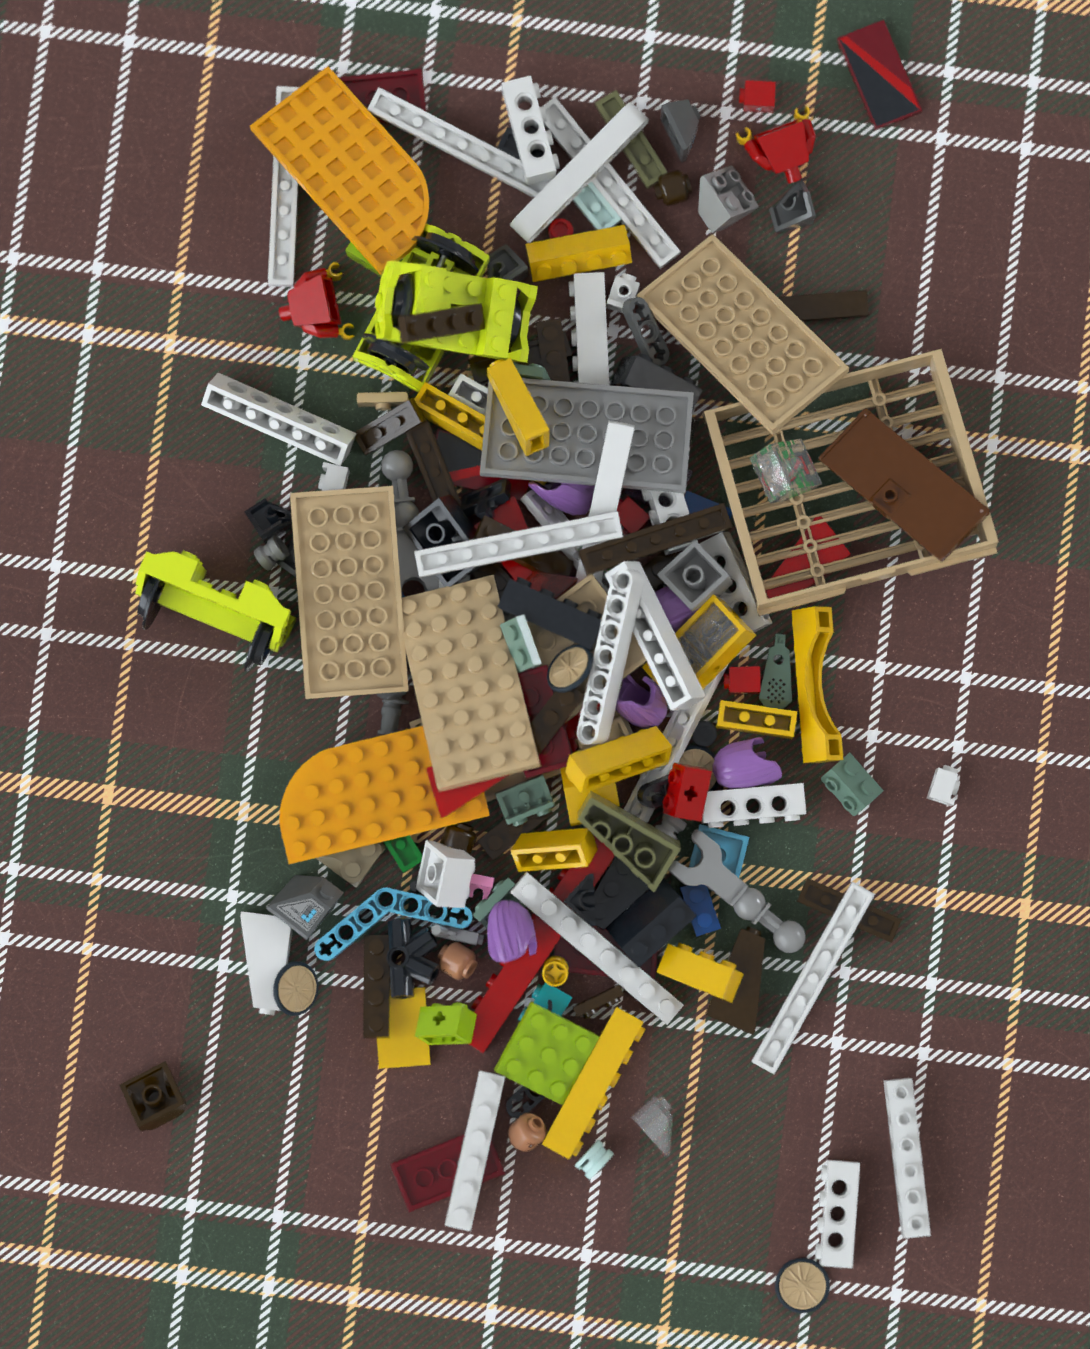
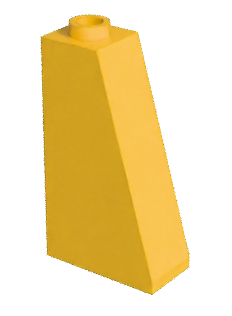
[487,358,550,456]

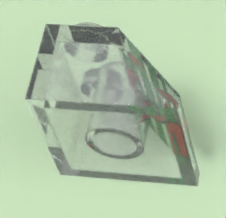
[750,439,822,503]
[631,1095,672,1157]

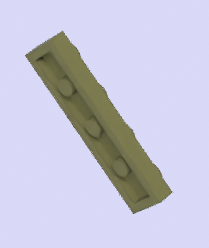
[595,90,668,189]

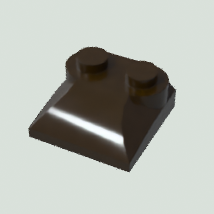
[119,1061,187,1131]

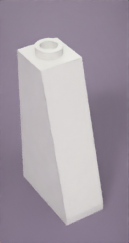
[240,911,293,1015]

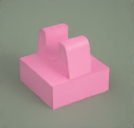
[469,874,495,900]

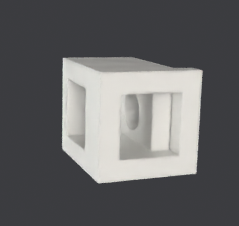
[606,273,640,313]
[318,462,350,491]
[927,765,960,806]

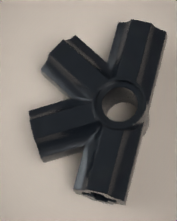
[386,919,440,999]

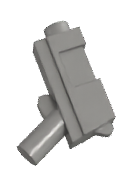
[431,924,484,945]

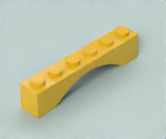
[792,606,843,763]

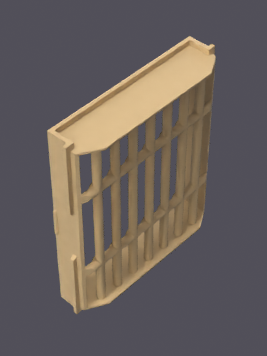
[702,349,999,616]

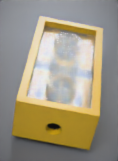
[642,594,756,689]

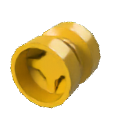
[542,955,569,987]

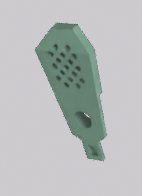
[759,634,792,709]

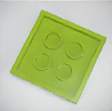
[494,1001,600,1105]

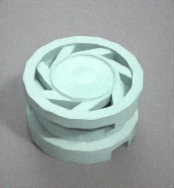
[574,1139,614,1180]

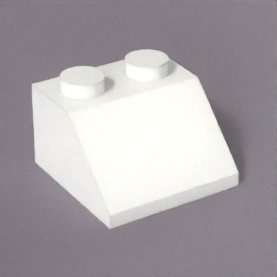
[416,840,475,908]

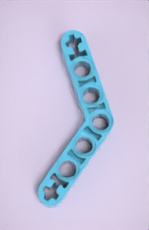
[314,887,473,961]

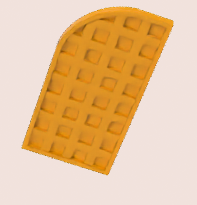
[250,66,429,275]
[279,726,490,864]

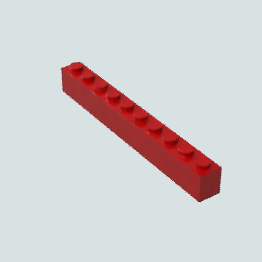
[469,833,615,1053]

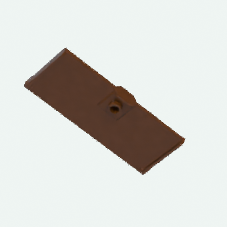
[818,408,991,562]

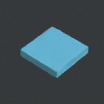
[688,824,749,878]

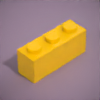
[716,700,797,739]
[510,828,598,872]
[657,943,743,1003]

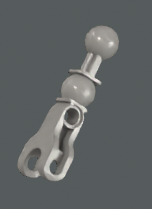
[381,450,439,598]
[668,830,806,953]

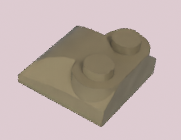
[316,842,387,888]

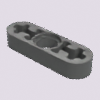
[622,297,669,366]

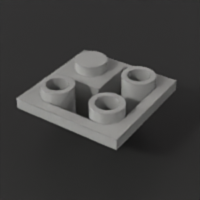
[698,165,759,233]

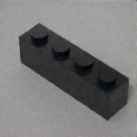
[497,577,602,650]

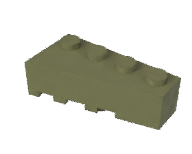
[578,791,681,892]

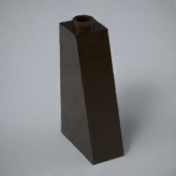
[705,926,765,1035]

